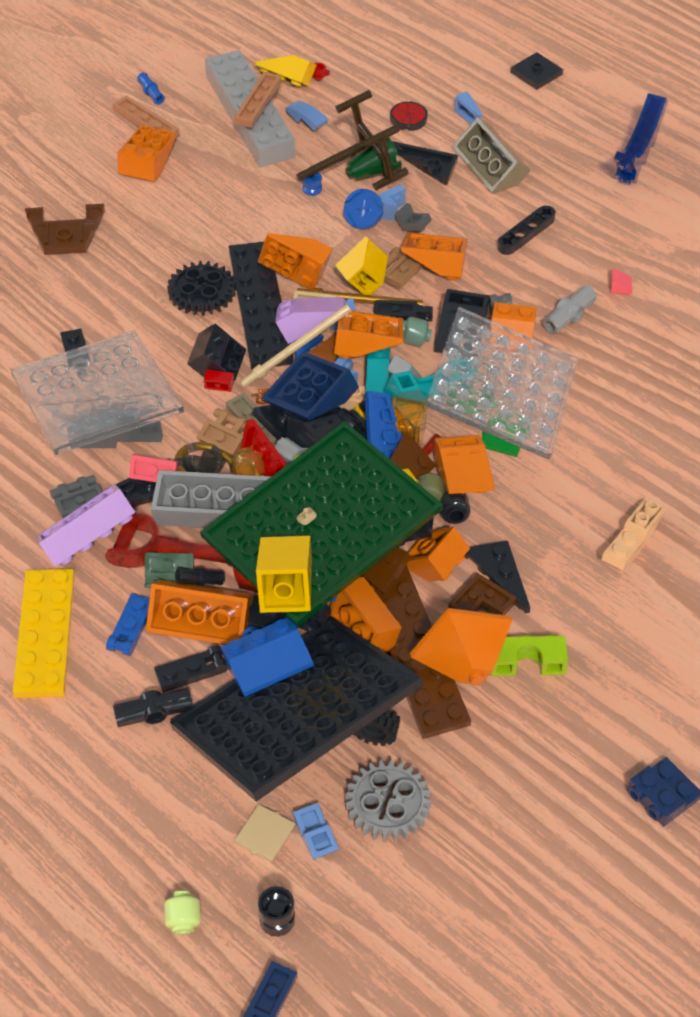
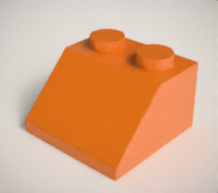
[488,302,537,356]
[406,527,470,582]

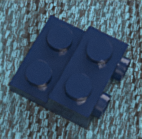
[627,757,700,827]

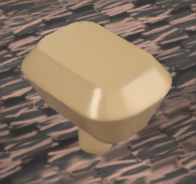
[297,507,317,525]

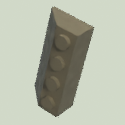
[452,117,531,194]

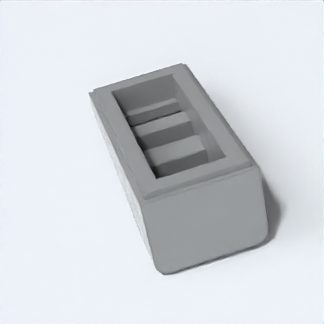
[387,355,422,378]

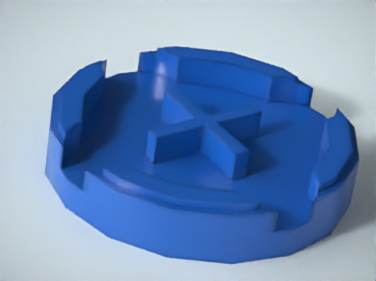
[344,189,383,230]

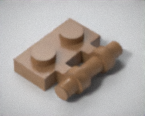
[196,408,248,458]

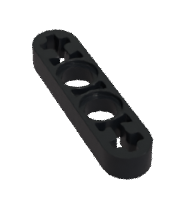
[497,205,556,255]

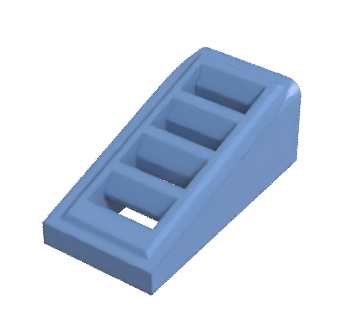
[455,91,482,125]

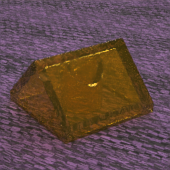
[392,397,427,447]

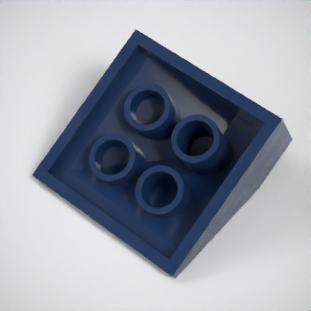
[261,351,359,420]

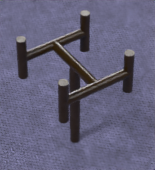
[296,90,409,191]

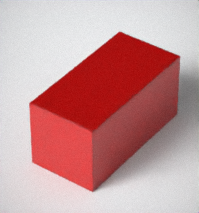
[204,370,234,392]

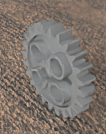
[345,760,431,842]

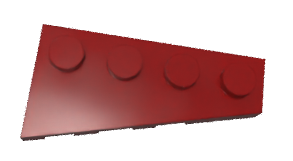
[239,419,287,477]

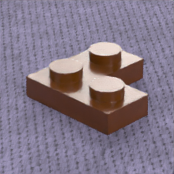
[448,573,517,615]

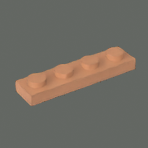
[234,72,282,128]
[112,95,179,137]

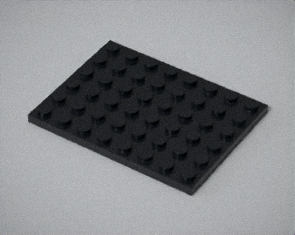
[170,616,424,802]

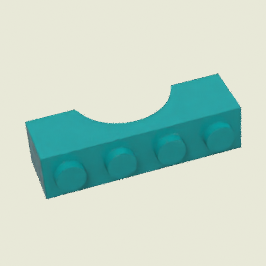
[383,359,476,408]

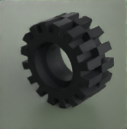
[353,708,400,746]

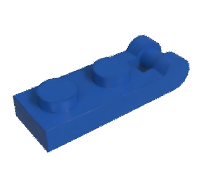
[106,593,150,656]

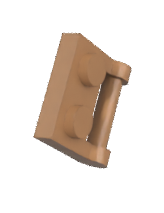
[384,247,424,289]

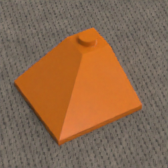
[401,232,468,280]
[334,311,404,359]
[410,608,512,685]

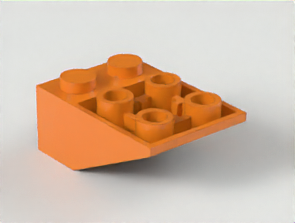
[117,125,177,182]
[258,233,333,289]
[434,435,495,494]

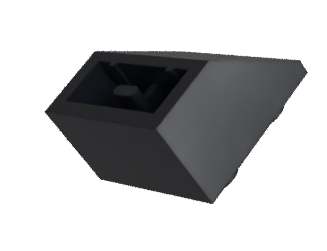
[187,323,246,381]

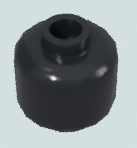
[440,491,471,524]

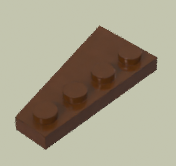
[390,431,437,479]

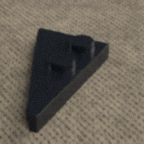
[392,141,458,185]
[464,541,530,613]

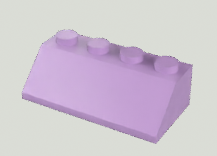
[36,484,135,566]

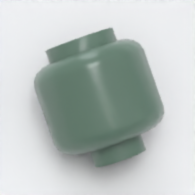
[403,316,432,347]

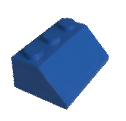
[220,618,314,697]

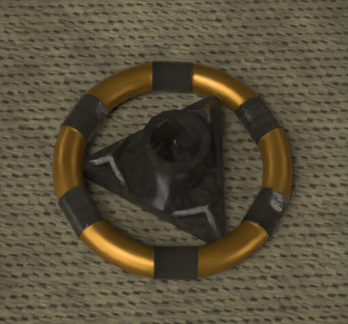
[174,442,240,475]

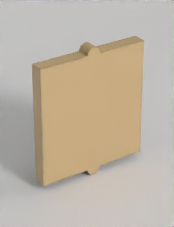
[234,804,296,863]

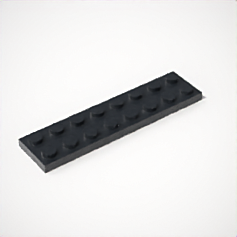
[228,241,294,370]

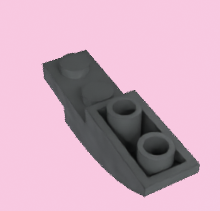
[68,413,163,449]

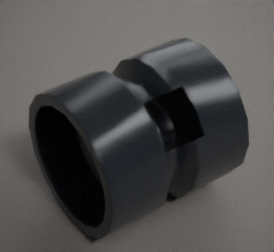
[258,886,295,937]

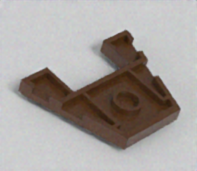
[25,203,105,255]

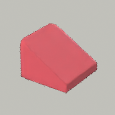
[610,268,632,294]

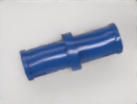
[137,72,165,105]

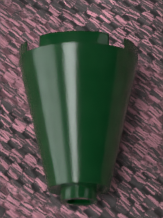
[345,137,402,181]

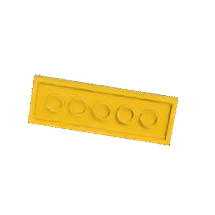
[13,569,75,698]

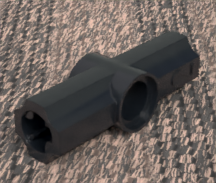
[113,687,193,728]

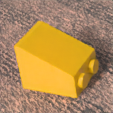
[256,536,312,613]

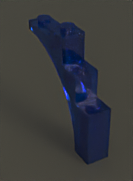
[614,93,668,185]

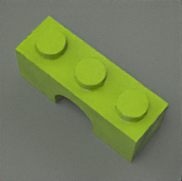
[491,635,568,676]

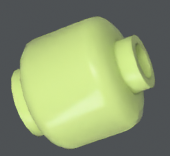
[164,891,201,934]

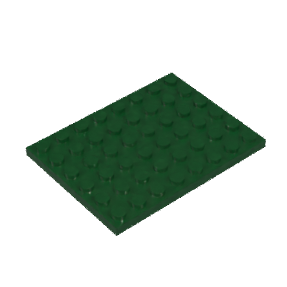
[200,421,443,627]

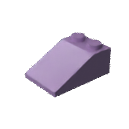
[276,297,346,344]

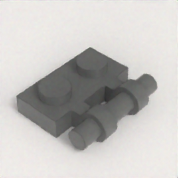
[49,475,102,519]

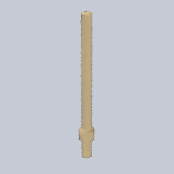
[240,304,351,388]

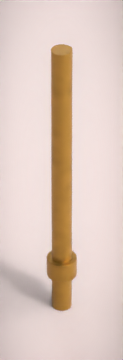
[297,287,423,305]

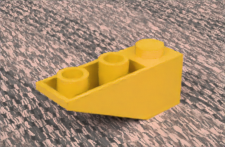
[254,55,316,87]

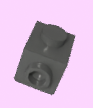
[396,203,432,232]

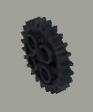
[167,261,236,316]

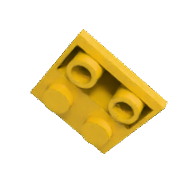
[335,236,388,295]

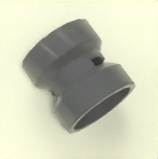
[488,293,513,316]

